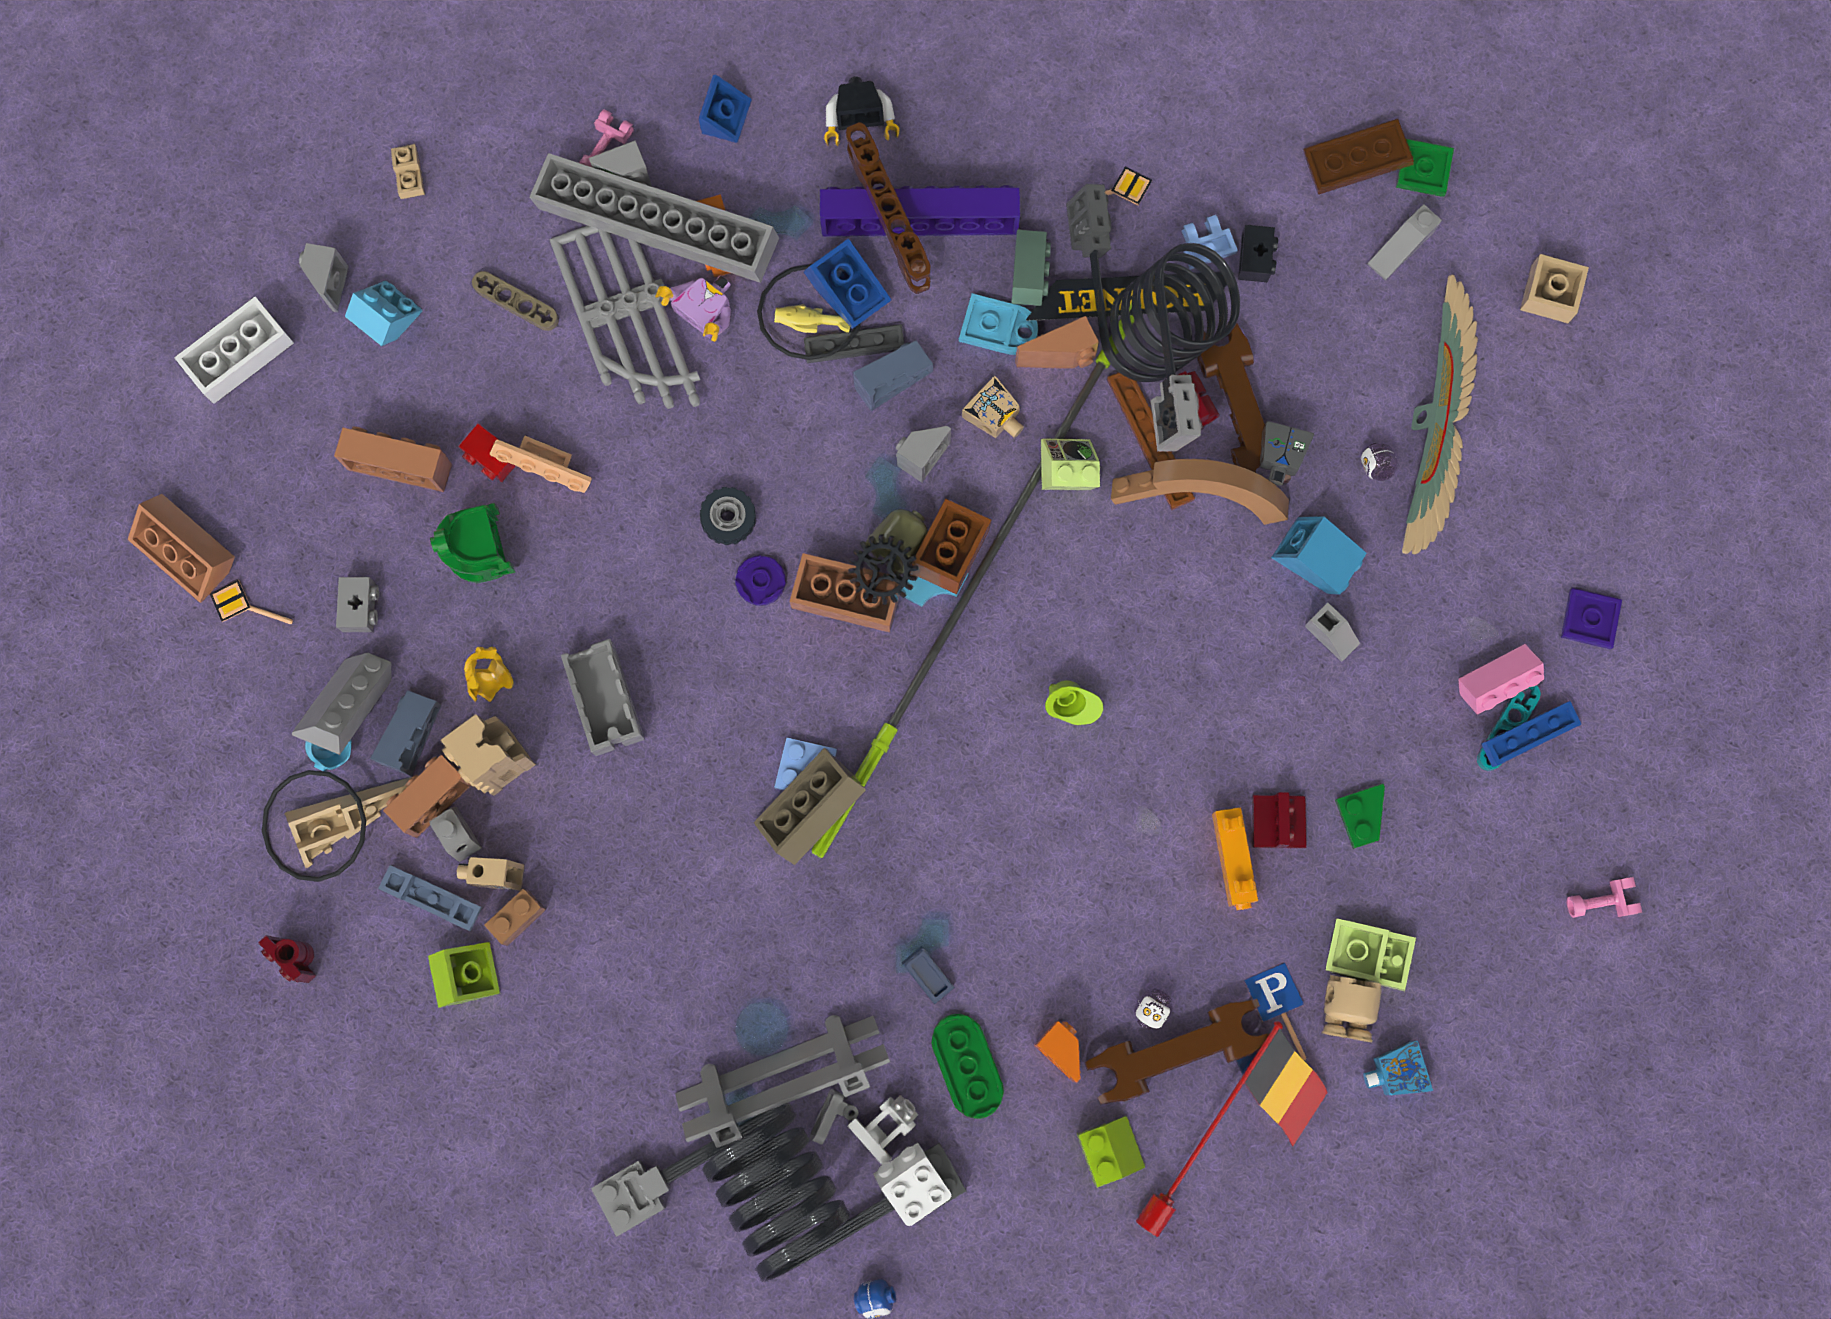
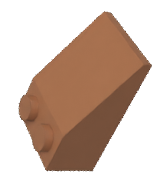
[1015,316,1099,369]

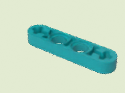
[1477,685,1541,771]

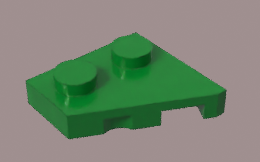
[1335,784,1385,849]

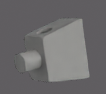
[429,807,482,862]

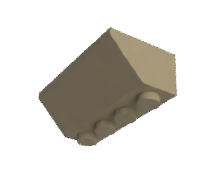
[754,748,866,865]

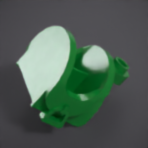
[430,503,515,583]

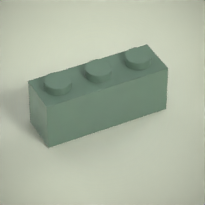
[1011,230,1051,306]

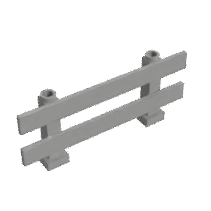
[675,1015,890,1148]

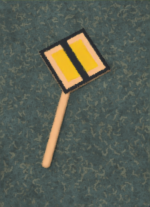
[1105,167,1153,206]
[210,580,293,624]

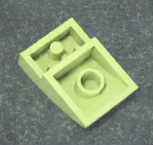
[1326,918,1416,991]

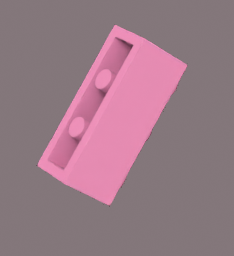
[1458,644,1544,715]

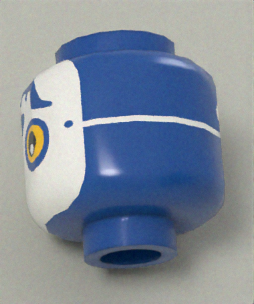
[854,1279,896,1319]

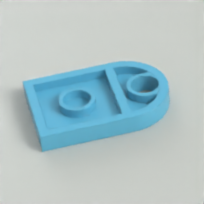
[959,293,1038,355]

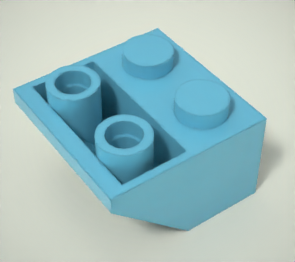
[345,281,422,346]

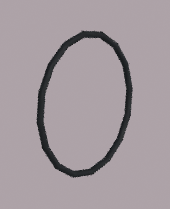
[757,264,861,360]
[262,770,367,882]

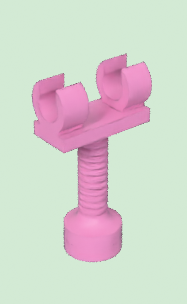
[579,109,634,167]
[1567,877,1643,918]

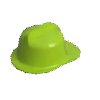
[1045,680,1103,725]

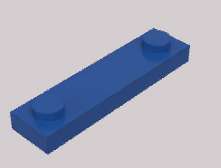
[1481,701,1581,767]

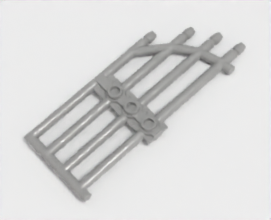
[549,225,700,409]

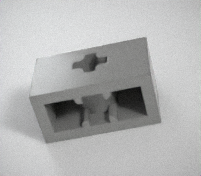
[336,577,379,632]

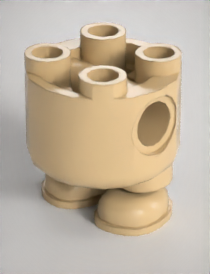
[1321,975,1382,1042]

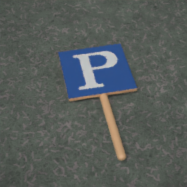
[1244,963,1306,1061]

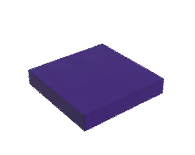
[1561,588,1622,649]

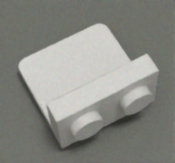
[873,1143,951,1226]

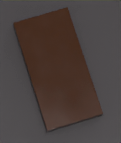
[1303,118,1414,195]

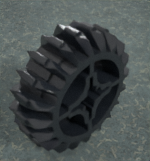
[848,534,919,605]

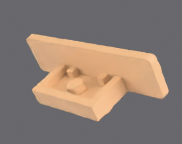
[490,436,592,493]

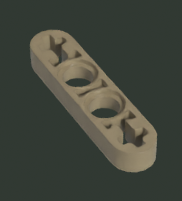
[472,271,559,331]

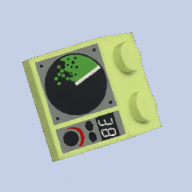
[1041,439,1100,490]

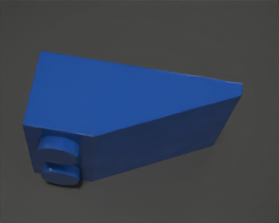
[804,238,892,329]

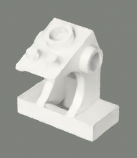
[848,1095,918,1165]

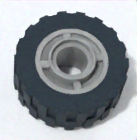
[700,487,756,545]

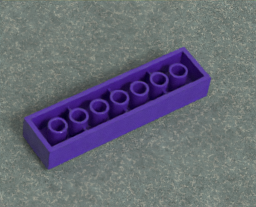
[820,185,1020,237]

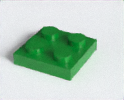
[1396,139,1454,197]

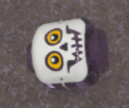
[1361,443,1398,481]
[1134,989,1173,1030]

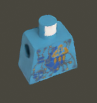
[1363,1040,1433,1095]

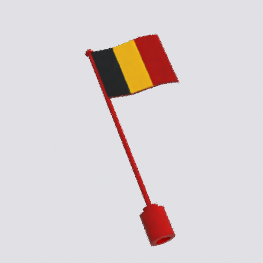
[1136,1021,1328,1237]

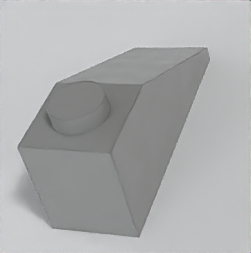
[1367,204,1442,281]

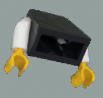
[824,76,900,146]

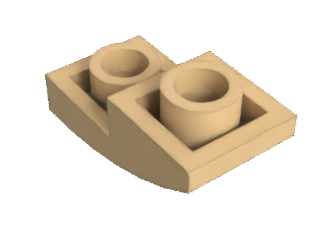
[391,144,425,199]

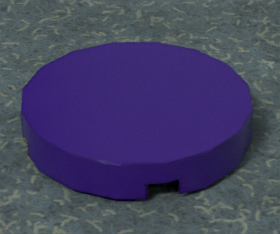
[735,555,786,606]

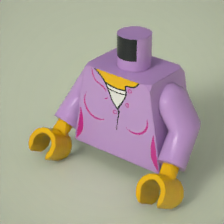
[655,276,731,342]

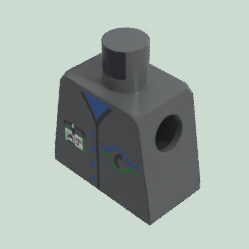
[1260,421,1314,486]

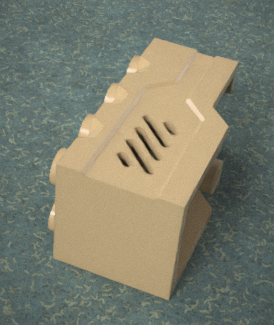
[441,714,536,796]

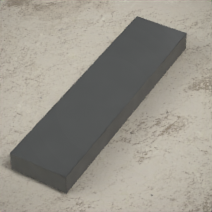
[803,324,904,364]

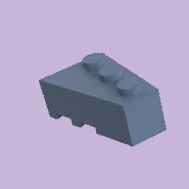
[853,341,933,411]
[370,690,442,776]

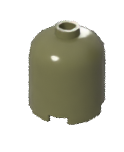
[866,509,928,574]

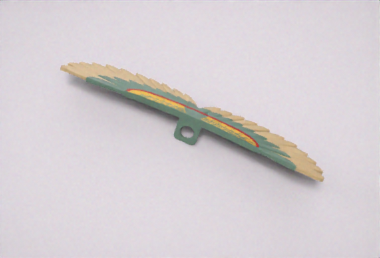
[1402,275,1478,554]

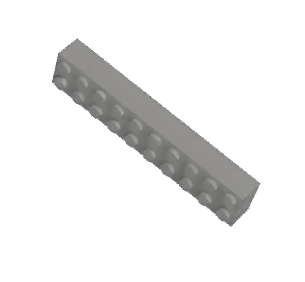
[529,153,779,283]

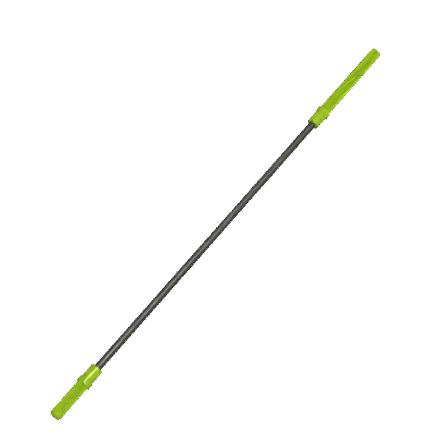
[811,302,1134,858]

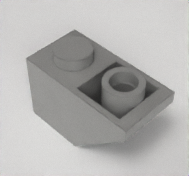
[1305,603,1360,662]

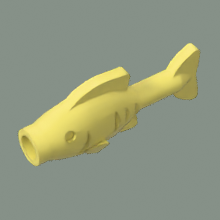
[775,304,850,333]

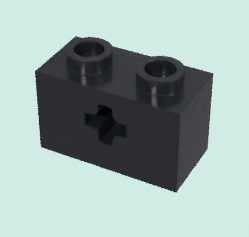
[1238,225,1278,283]

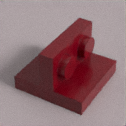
[1252,792,1307,849]

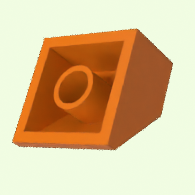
[1034,1021,1080,1083]

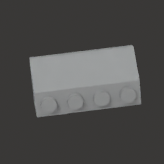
[292,653,392,755]

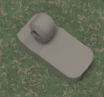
[810,1089,858,1145]

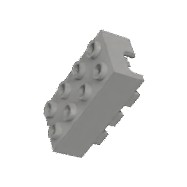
[561,639,645,756]

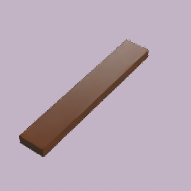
[1107,367,1195,510]

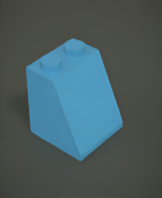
[1271,516,1367,594]

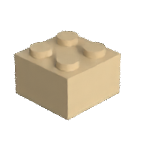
[1520,254,1589,323]

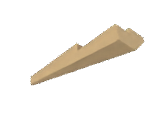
[285,777,412,868]

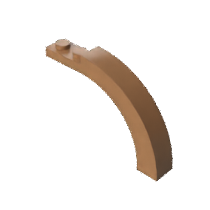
[1111,459,1289,525]

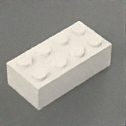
[174,297,294,404]

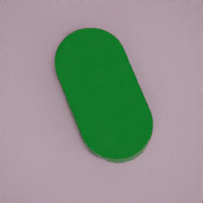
[932,1014,1004,1119]

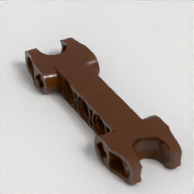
[846,122,931,294]
[1194,323,1291,484]
[1084,999,1270,1105]

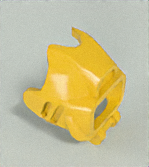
[464,647,514,702]

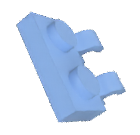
[1182,215,1238,269]

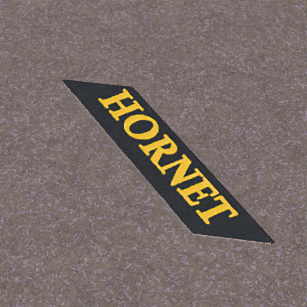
[1026,272,1235,321]

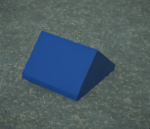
[699,74,752,143]

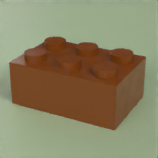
[911,498,991,595]

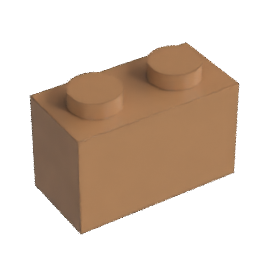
[484,888,546,946]

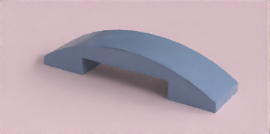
[378,865,482,932]

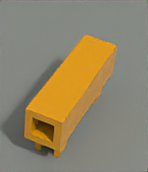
[1212,807,1258,910]

